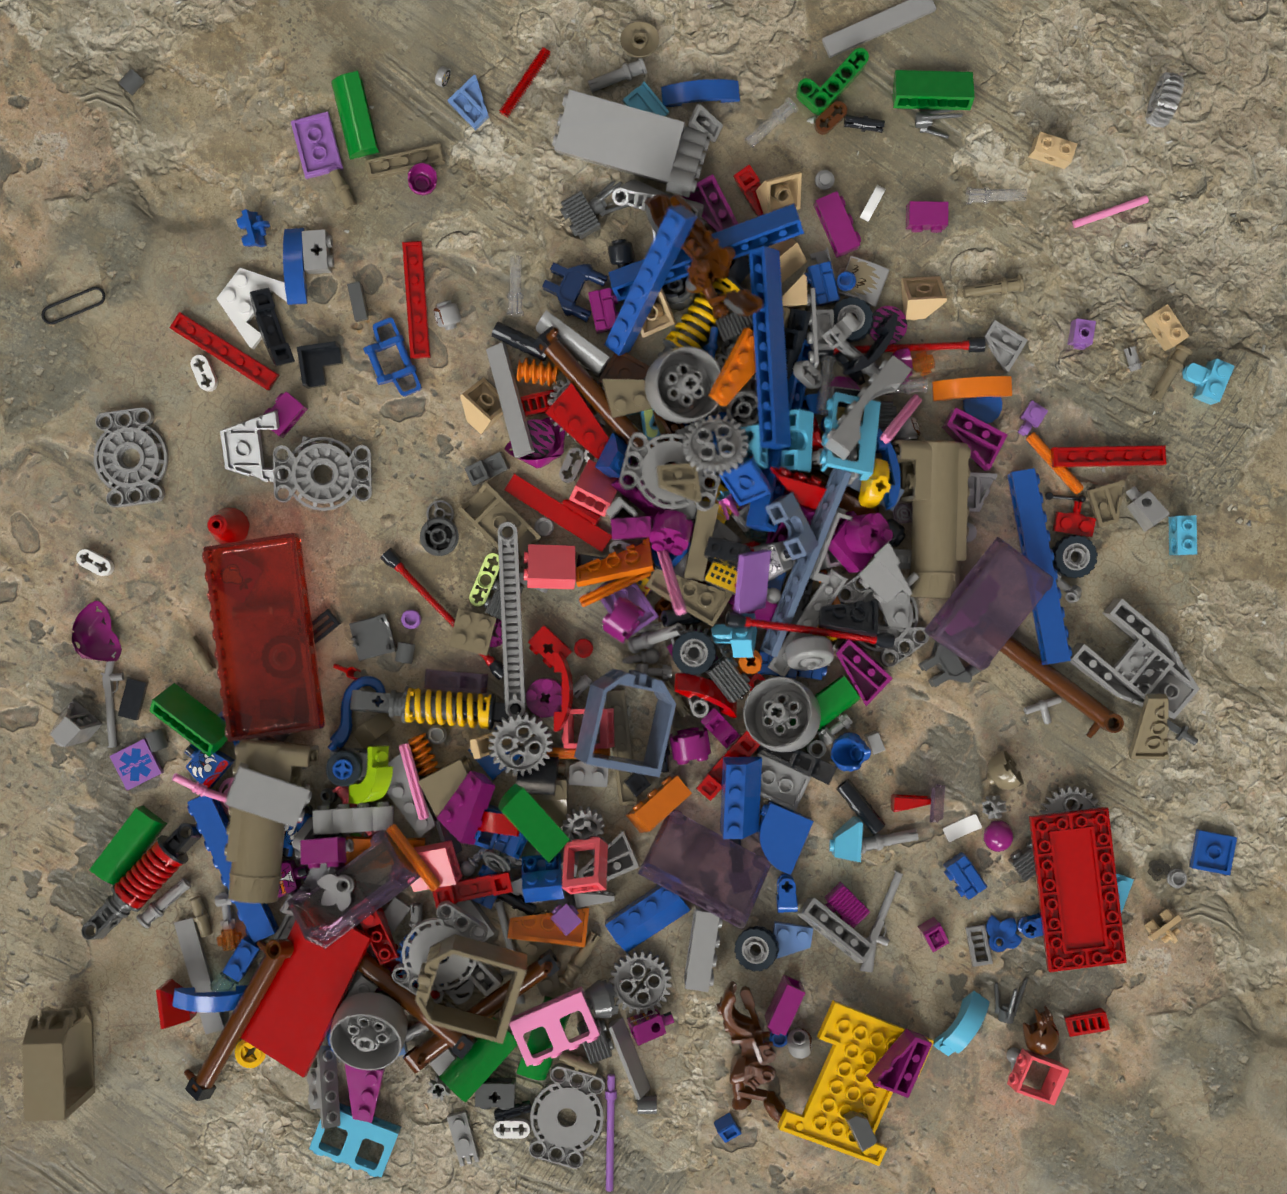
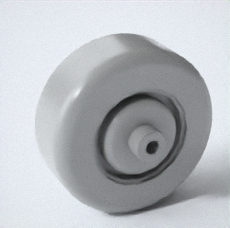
[785,636,834,671]

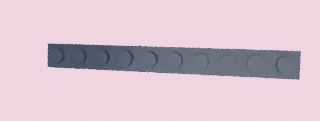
[760,468,852,657]

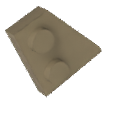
[656,463,702,502]
[1086,480,1125,528]

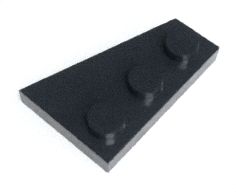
[819,599,879,637]

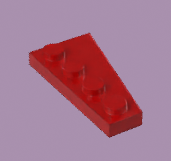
[545,383,609,460]

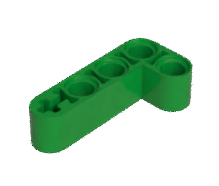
[796,48,869,115]

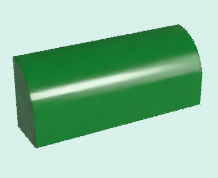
[893,70,975,110]
[331,71,380,160]
[790,675,860,732]
[150,683,234,757]
[499,783,570,863]
[89,805,167,885]
[516,996,571,1081]
[439,1017,518,1103]

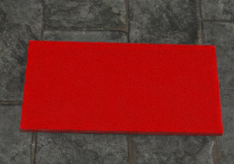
[1029,807,1127,972]
[241,899,373,1078]

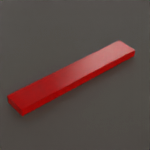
[402,241,431,359]
[169,312,279,391]
[1051,445,1167,468]
[504,474,612,552]

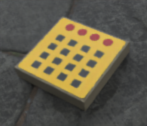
[704,563,738,595]

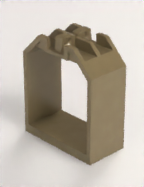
[415,934,527,1044]
[22,1006,95,1122]

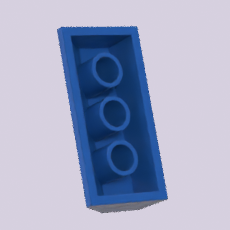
[720,757,762,839]
[605,877,691,953]

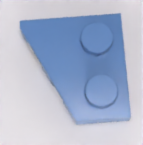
[447,75,489,131]
[773,921,813,959]

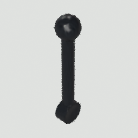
[1045,492,1086,502]

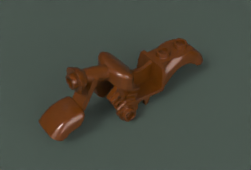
[717,981,786,1123]

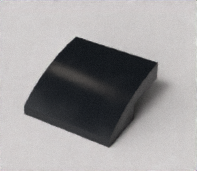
[516,756,559,795]

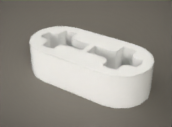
[860,184,886,222]
[190,355,218,392]
[76,549,114,576]
[493,1118,531,1139]

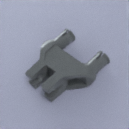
[918,629,986,687]

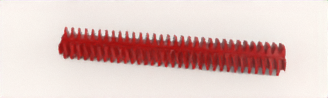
[499,47,551,117]

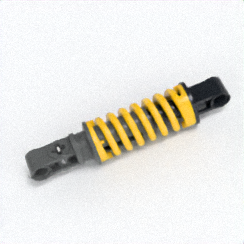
[643,254,750,380]
[350,686,525,730]

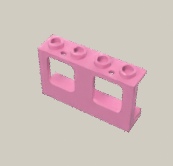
[509,987,600,1066]

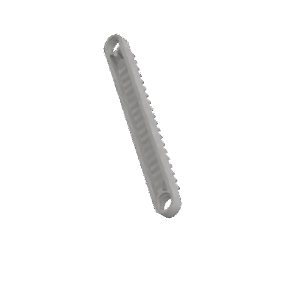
[498,522,526,718]

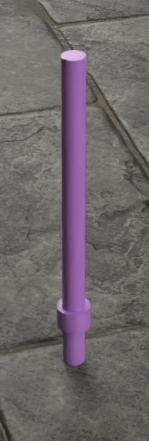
[605,1074,617,1192]

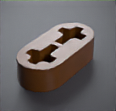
[815,101,847,135]

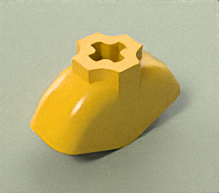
[859,458,891,509]

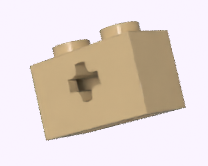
[1028,131,1077,169]
[1144,304,1189,351]

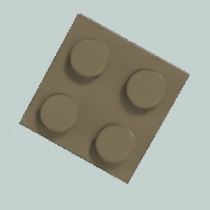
[449,608,497,656]

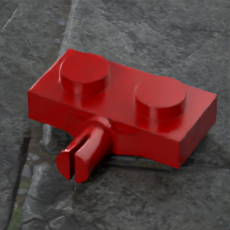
[1052,501,1096,537]

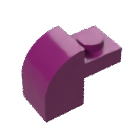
[700,708,740,749]

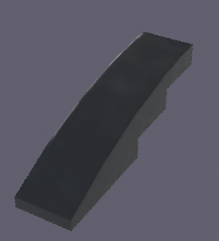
[784,308,812,384]
[757,745,837,785]

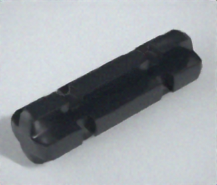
[494,1101,532,1121]

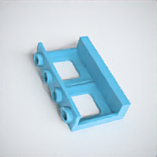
[819,392,881,481]
[309,1103,401,1177]

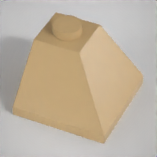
[901,276,947,320]
[640,288,676,338]
[460,378,503,435]

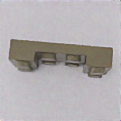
[458,482,542,560]

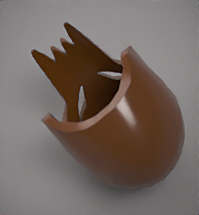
[1023,1006,1059,1056]

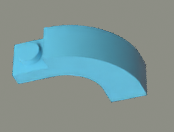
[933,991,990,1056]

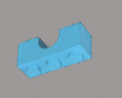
[781,410,814,473]

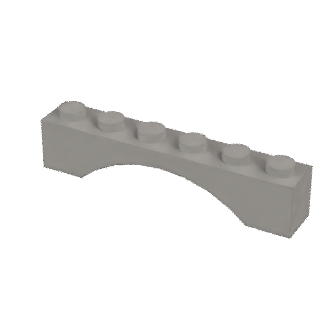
[825,356,912,460]

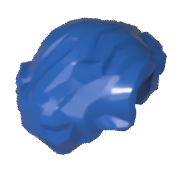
[831,732,871,772]

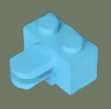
[1182,358,1235,405]
[711,613,757,658]

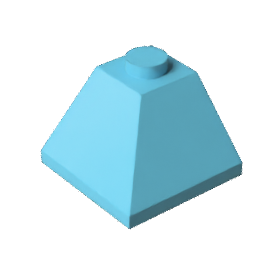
[829,816,863,862]

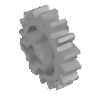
[562,806,605,842]

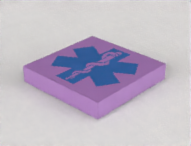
[110,738,164,791]

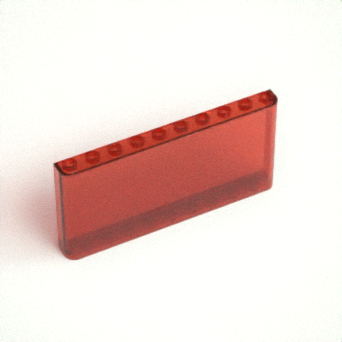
[202,533,325,742]

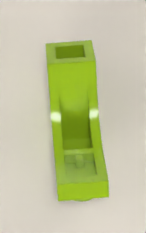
[349,745,393,804]

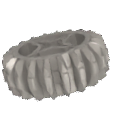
[1145,72,1184,128]

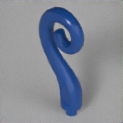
[328,676,386,751]

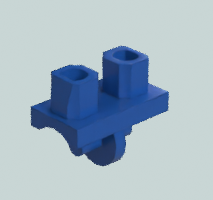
[236,209,270,248]

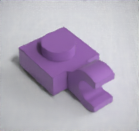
[1018,401,1048,436]

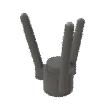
[915,109,963,139]
[588,181,629,217]
[994,978,1028,1024]

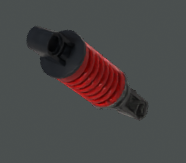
[81,823,202,940]

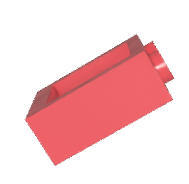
[562,708,615,749]
[562,837,608,894]
[1007,1048,1070,1106]

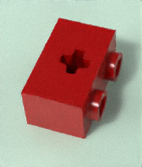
[528,625,573,669]

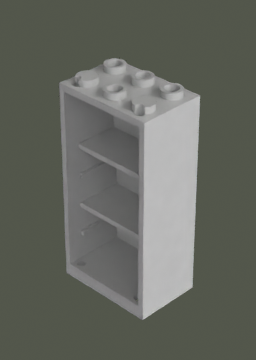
[552,89,685,184]

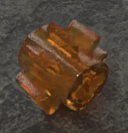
[912,351,935,376]
[217,928,242,951]

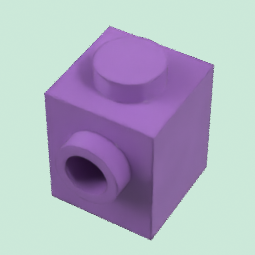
[1067,318,1096,350]
[550,904,582,936]

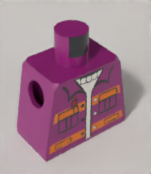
[278,859,309,898]
[627,1009,674,1046]

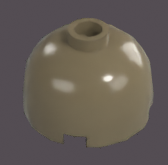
[987,750,1024,790]

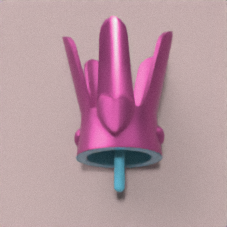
[717,491,744,520]

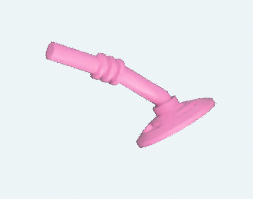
[172,773,234,816]

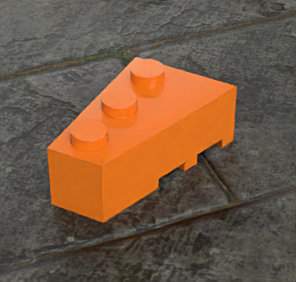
[626,775,692,833]

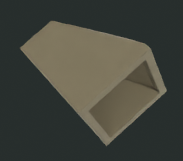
[418,756,475,816]

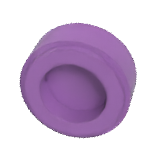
[401,610,422,629]

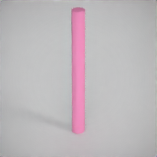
[1072,195,1149,228]

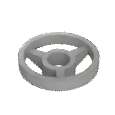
[427,500,454,521]

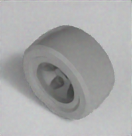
[645,347,721,423]
[743,677,821,752]
[330,992,408,1070]

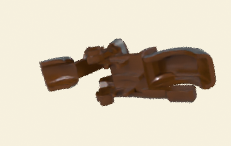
[645,194,763,319]

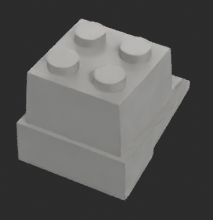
[858,543,919,603]

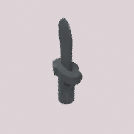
[1167,719,1198,745]

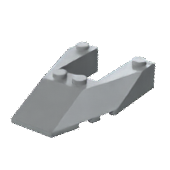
[1070,599,1199,719]

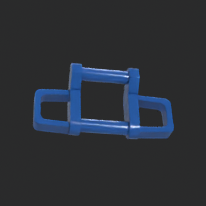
[363,317,422,397]

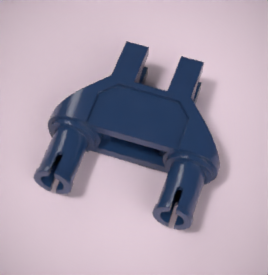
[542,262,608,323]

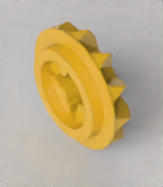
[235,1039,266,1068]

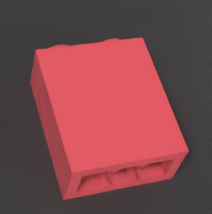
[569,459,618,517]
[523,544,576,589]
[402,840,462,892]

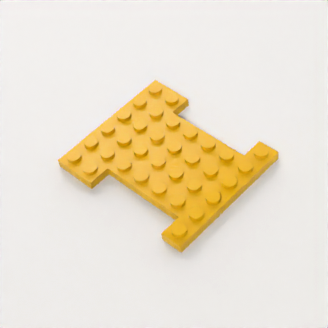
[777,1000,934,1166]

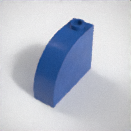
[758,801,814,875]

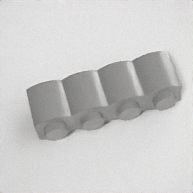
[666,127,710,197]
[313,802,395,834]

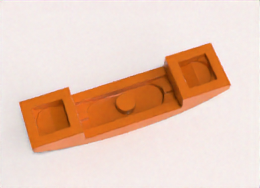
[932,376,1012,401]

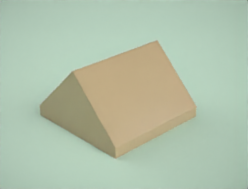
[756,171,802,214]
[768,238,807,284]
[782,274,807,311]

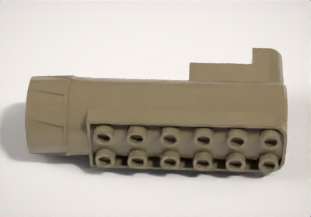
[890,440,971,598]
[224,739,319,903]

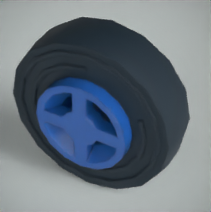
[326,750,362,787]

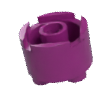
[649,510,693,556]
[844,513,893,554]
[602,597,645,644]
[526,677,562,718]
[669,727,711,765]

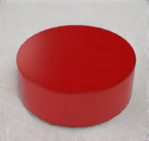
[574,638,593,658]

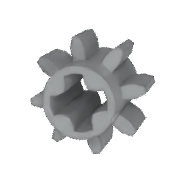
[981,795,1007,819]
[427,1074,451,1101]

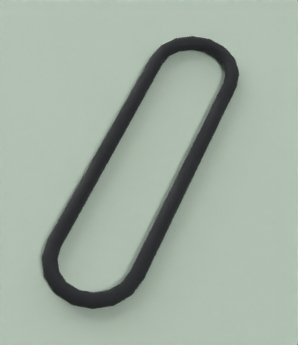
[41,287,106,325]

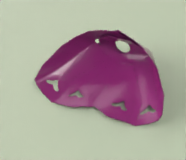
[504,417,565,469]
[71,600,122,662]

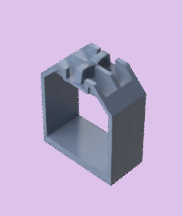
[574,669,676,777]

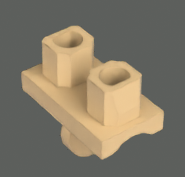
[1144,908,1182,944]

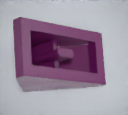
[917,917,949,952]

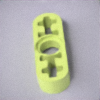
[469,553,499,606]

